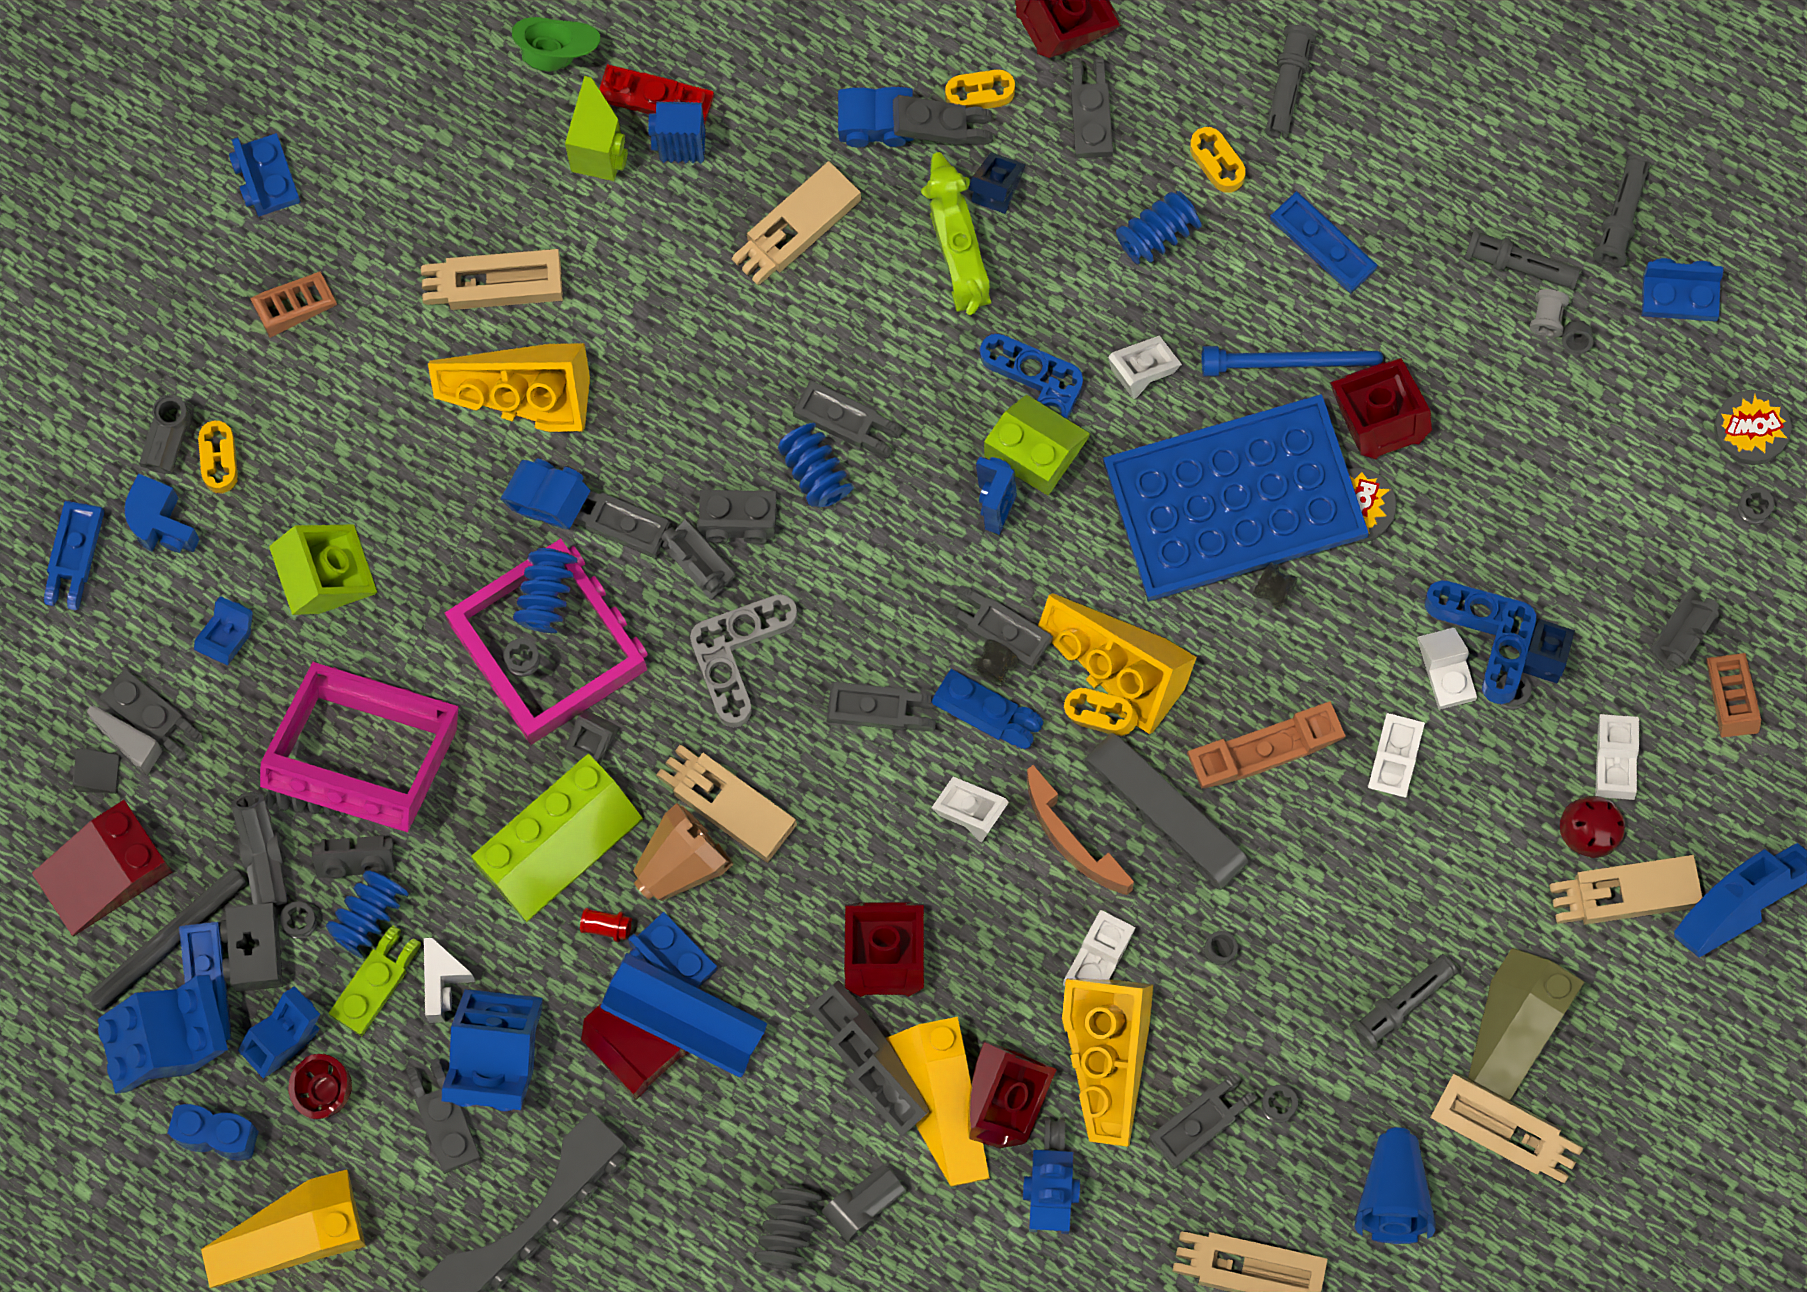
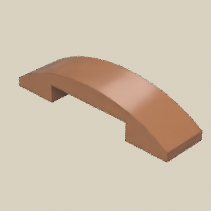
[1187,701,1345,789]
[1027,765,1134,895]

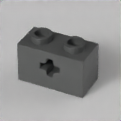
[220,903,283,992]

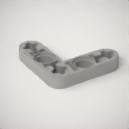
[690,594,798,728]

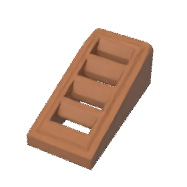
[250,272,337,338]
[1706,653,1761,738]

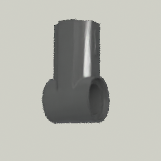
[139,394,192,474]
[822,1164,905,1243]

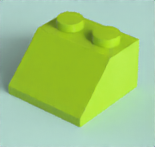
[565,76,628,181]
[984,394,1090,496]
[269,524,378,615]

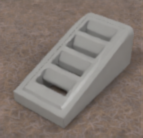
[87,705,162,775]

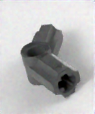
[231,791,289,909]

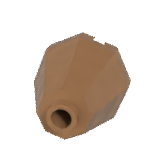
[633,803,734,901]

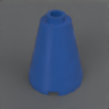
[1354,1127,1436,1244]

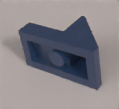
[968,152,1026,214]
[1523,619,1575,683]

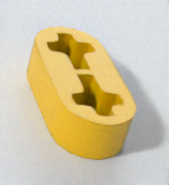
[945,70,1015,109]
[1190,127,1245,193]
[198,420,238,493]
[1064,688,1138,736]

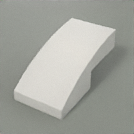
[1368,713,1425,798]
[1595,714,1639,800]
[1063,910,1136,986]

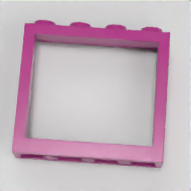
[444,538,648,745]
[260,662,458,832]

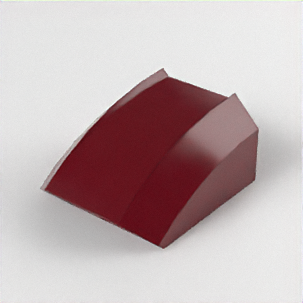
[1015,0,1122,58]
[1330,358,1432,459]
[844,902,924,997]
[581,1004,689,1100]
[968,1040,1056,1148]

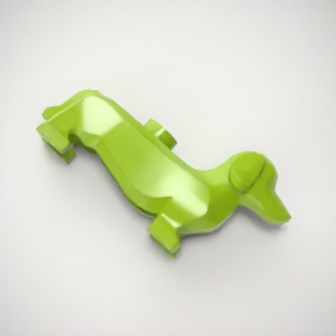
[921,152,991,316]

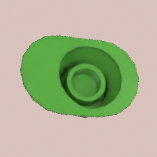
[512,17,600,72]

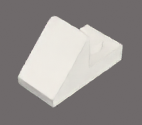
[1108,335,1182,399]
[1417,628,1477,710]
[931,777,1009,842]
[424,938,476,1023]

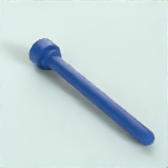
[1201,346,1384,376]

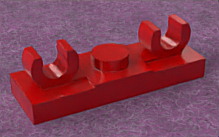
[599,64,714,123]

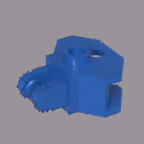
[1023,1150,1080,1234]

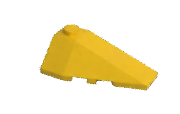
[428,343,590,432]
[1038,593,1197,734]
[886,1017,990,1187]
[201,1169,366,1288]

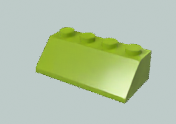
[471,753,643,922]

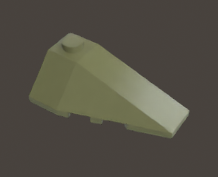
[1468,948,1584,1101]

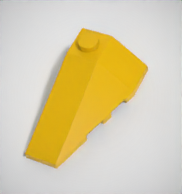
[1062,978,1153,1147]

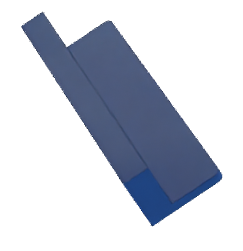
[600,953,768,1077]

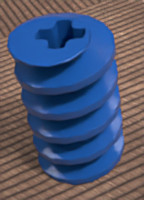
[1116,191,1202,265]
[778,423,854,508]
[513,548,578,633]
[326,871,409,959]

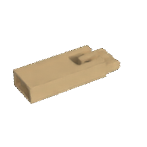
[732,161,861,285]
[421,249,563,310]
[656,745,797,863]
[1549,855,1703,925]
[1430,1072,1584,1183]
[1172,1232,1328,1292]

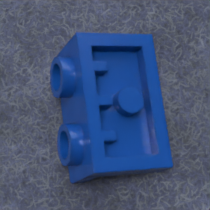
[229,133,301,217]
[1642,258,1723,321]
[976,457,1017,535]
[628,912,718,988]

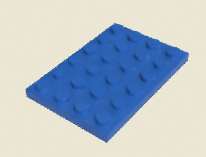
[1103,394,1369,602]

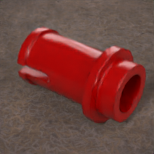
[580,908,632,943]

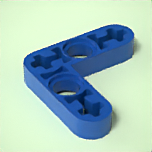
[980,334,1083,419]
[1425,580,1536,704]

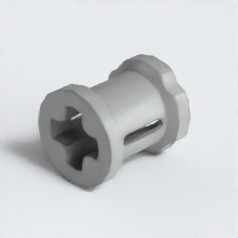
[1529,289,1570,338]

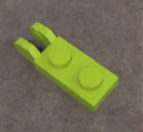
[328,925,421,1037]

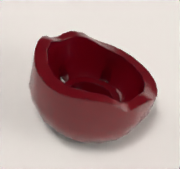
[1560,795,1625,858]
[288,1054,352,1119]

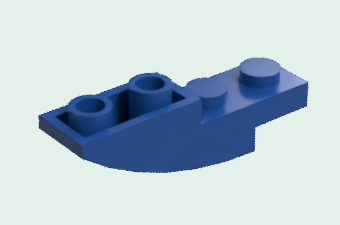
[1674,843,1807,958]

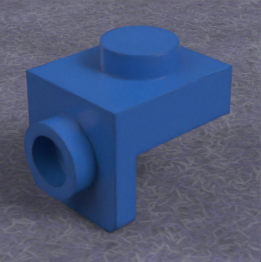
[194,596,253,666]

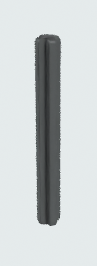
[88,868,246,1011]

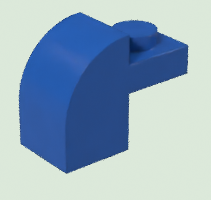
[125,473,200,553]
[238,986,321,1079]

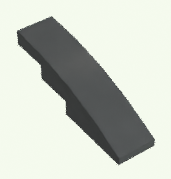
[808,980,929,1137]

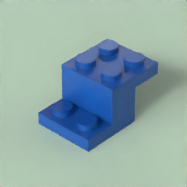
[98,975,228,1094]
[442,989,543,1111]

